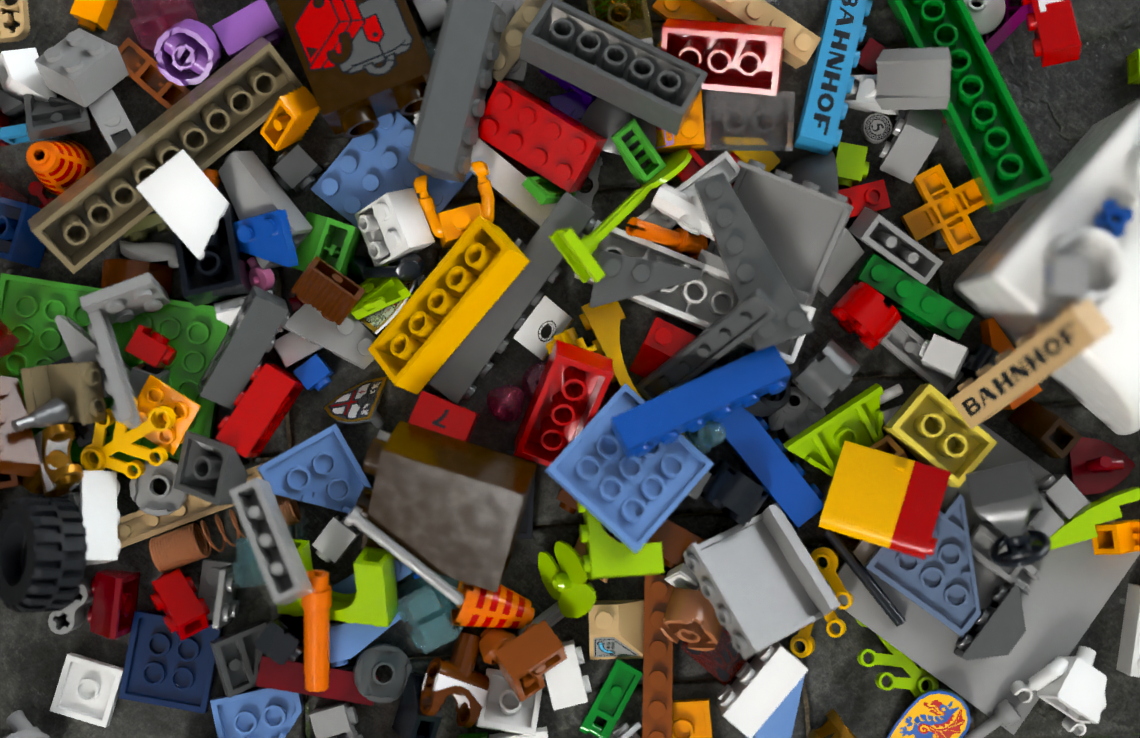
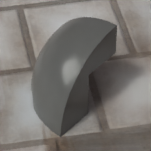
[580,97,657,157]
[783,149,838,196]

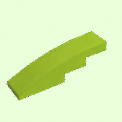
[1032,487,1140,550]

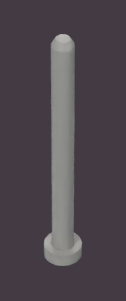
[343,505,464,605]

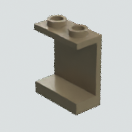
[21,361,107,428]

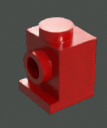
[125,324,177,369]

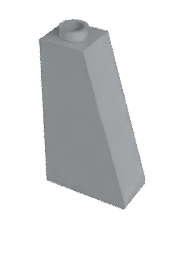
[218,150,313,270]

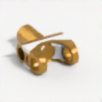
[22,424,84,497]

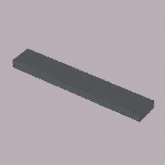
[636,287,780,400]

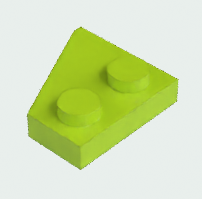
[350,264,412,320]

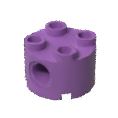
[154,19,223,86]

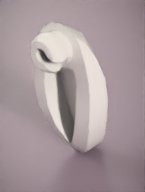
[119,240,179,268]

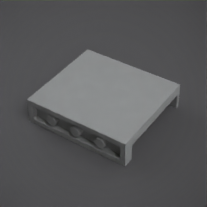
[697,159,853,306]
[683,503,840,660]

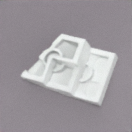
[136,149,230,260]

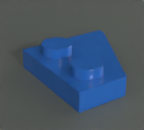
[233,209,299,267]

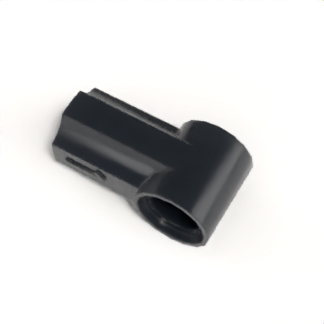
[960,343,1000,379]

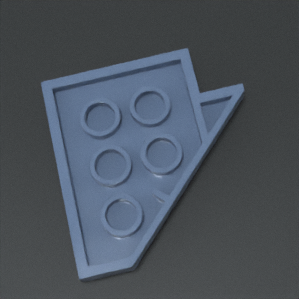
[865,492,981,637]

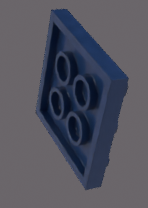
[118,609,224,714]

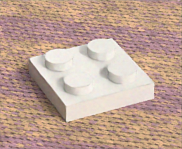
[50,652,124,728]

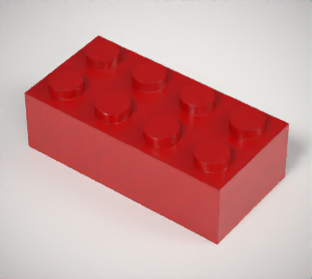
[661,18,785,96]
[478,81,607,193]
[514,339,614,467]

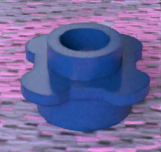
[1094,199,1133,237]

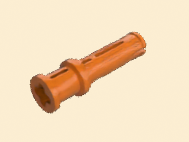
[626,217,708,260]

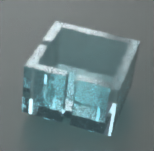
[397,581,464,654]

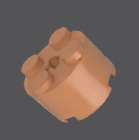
[661,587,724,651]

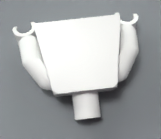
[1010,646,1107,736]

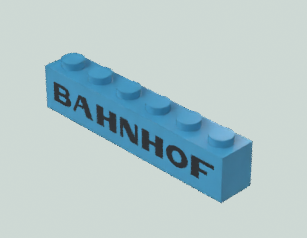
[793,0,873,155]

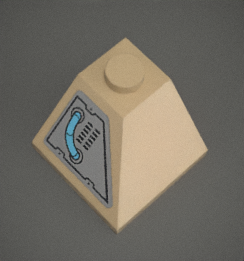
[588,599,644,660]

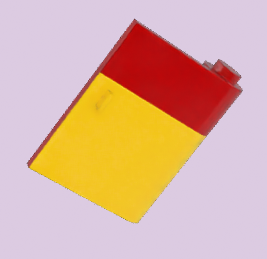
[819,441,951,560]

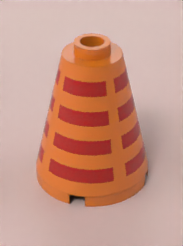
[26,140,96,196]
[450,581,535,629]

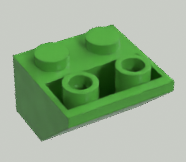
[293,211,362,277]

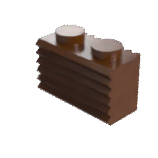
[291,255,365,325]

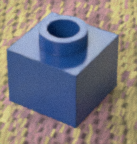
[293,354,335,391]

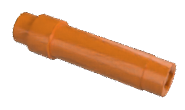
[301,570,332,692]

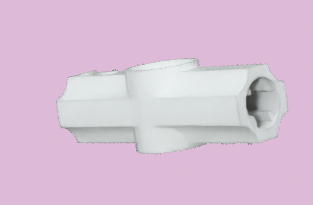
[651,183,715,241]

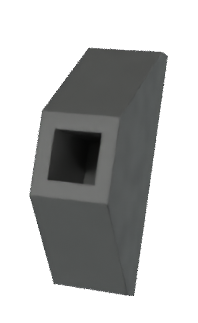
[953,582,1026,660]

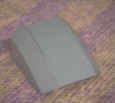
[875,47,951,110]

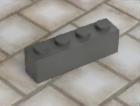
[198,285,290,409]

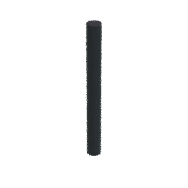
[823,529,906,627]

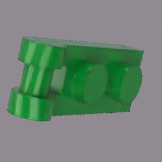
[578,658,643,738]

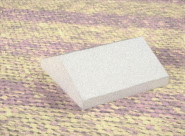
[477,668,544,736]

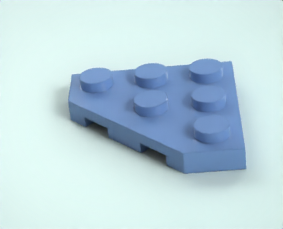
[256,423,373,513]
[210,687,304,738]

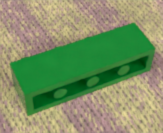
[851,254,974,342]

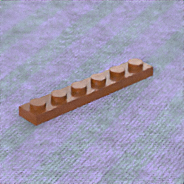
[642,575,674,738]

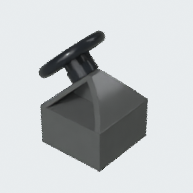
[965,460,1051,568]

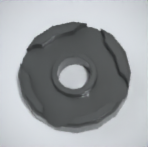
[353,643,412,704]

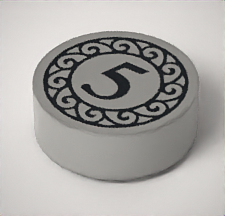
[861,113,892,144]

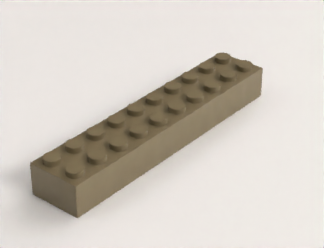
[27,36,303,274]

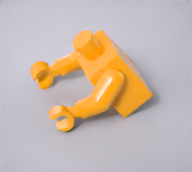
[413,161,495,249]

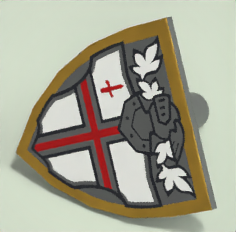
[324,376,389,428]

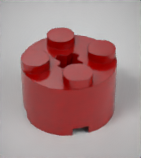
[830,281,902,350]

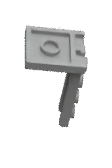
[79,272,171,429]

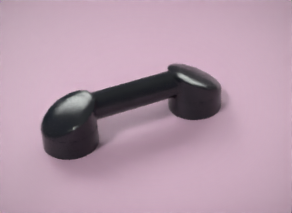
[348,253,425,283]

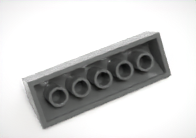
[408,0,507,183]
[519,0,708,136]

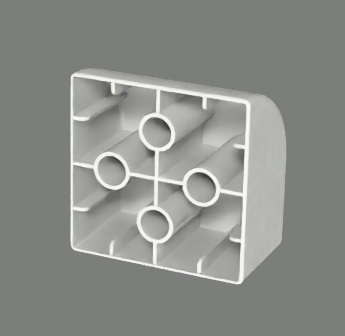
[953,99,1140,435]

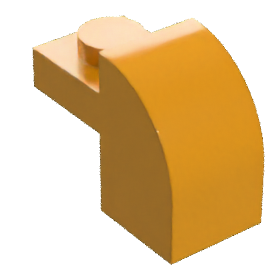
[1092,519,1140,555]

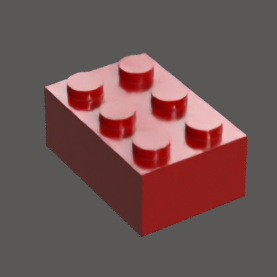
[216,363,305,458]

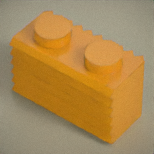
[260,86,320,151]

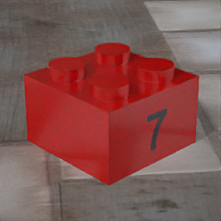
[408,391,481,442]

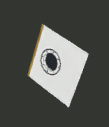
[513,295,574,361]

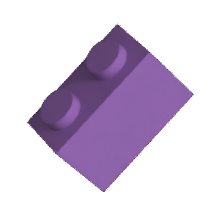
[212,0,286,59]

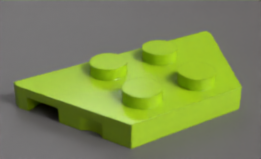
[783,383,884,477]

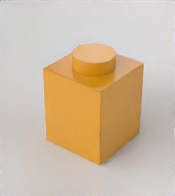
[70,0,119,31]

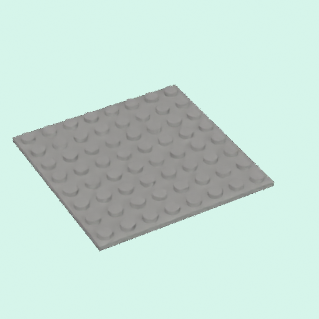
[829,423,1140,735]

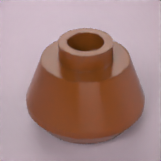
[479,628,516,665]

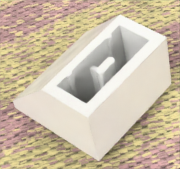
[354,188,435,266]

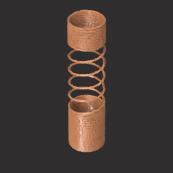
[149,494,301,574]

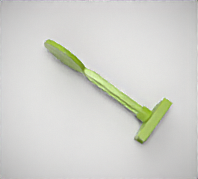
[549,149,692,283]

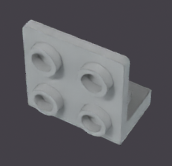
[198,559,243,629]

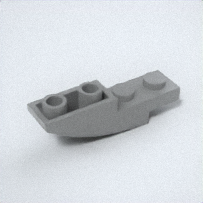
[88,88,136,153]

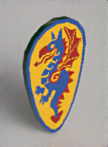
[886,689,971,738]

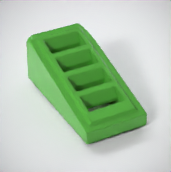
[611,118,667,184]

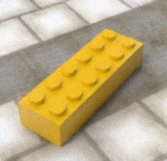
[368,215,530,395]

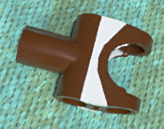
[420,632,489,728]

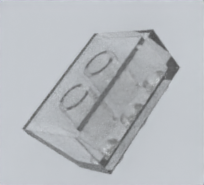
[703,91,795,151]

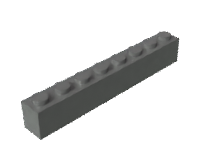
[429,192,597,404]

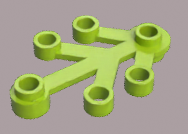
[855,618,939,698]

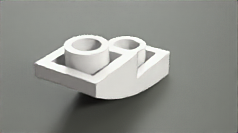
[274,331,323,368]

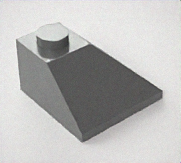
[173,431,248,506]

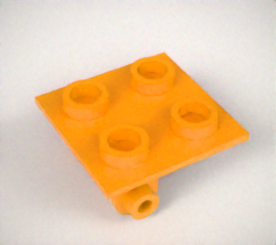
[137,375,201,455]

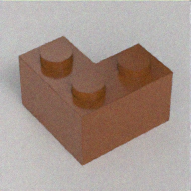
[494,619,567,702]

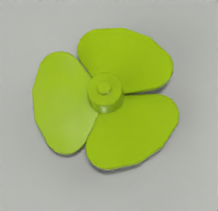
[538,540,596,618]

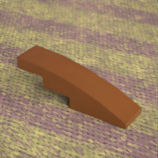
[118,37,191,110]

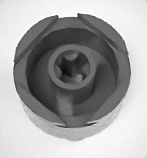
[791,338,861,409]

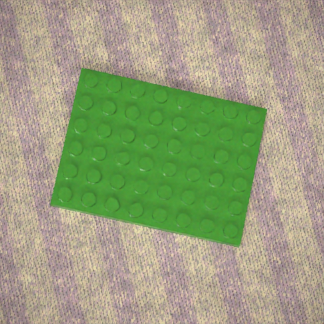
[0,273,230,471]

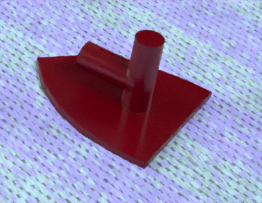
[1069,437,1136,495]

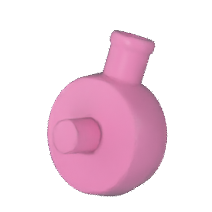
[246,257,275,291]

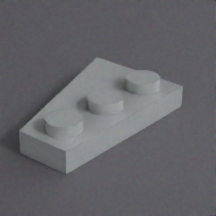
[283,304,376,369]

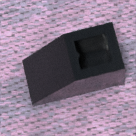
[392,673,442,738]

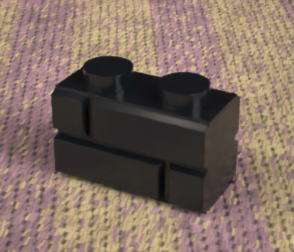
[255,614,304,665]

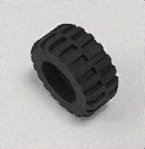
[0,496,87,613]

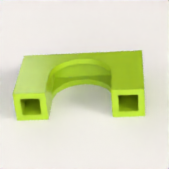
[577,501,664,580]
[277,539,399,627]

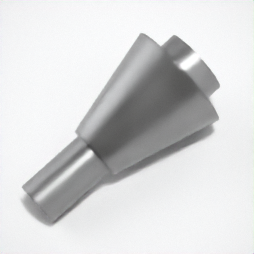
[11,397,71,432]

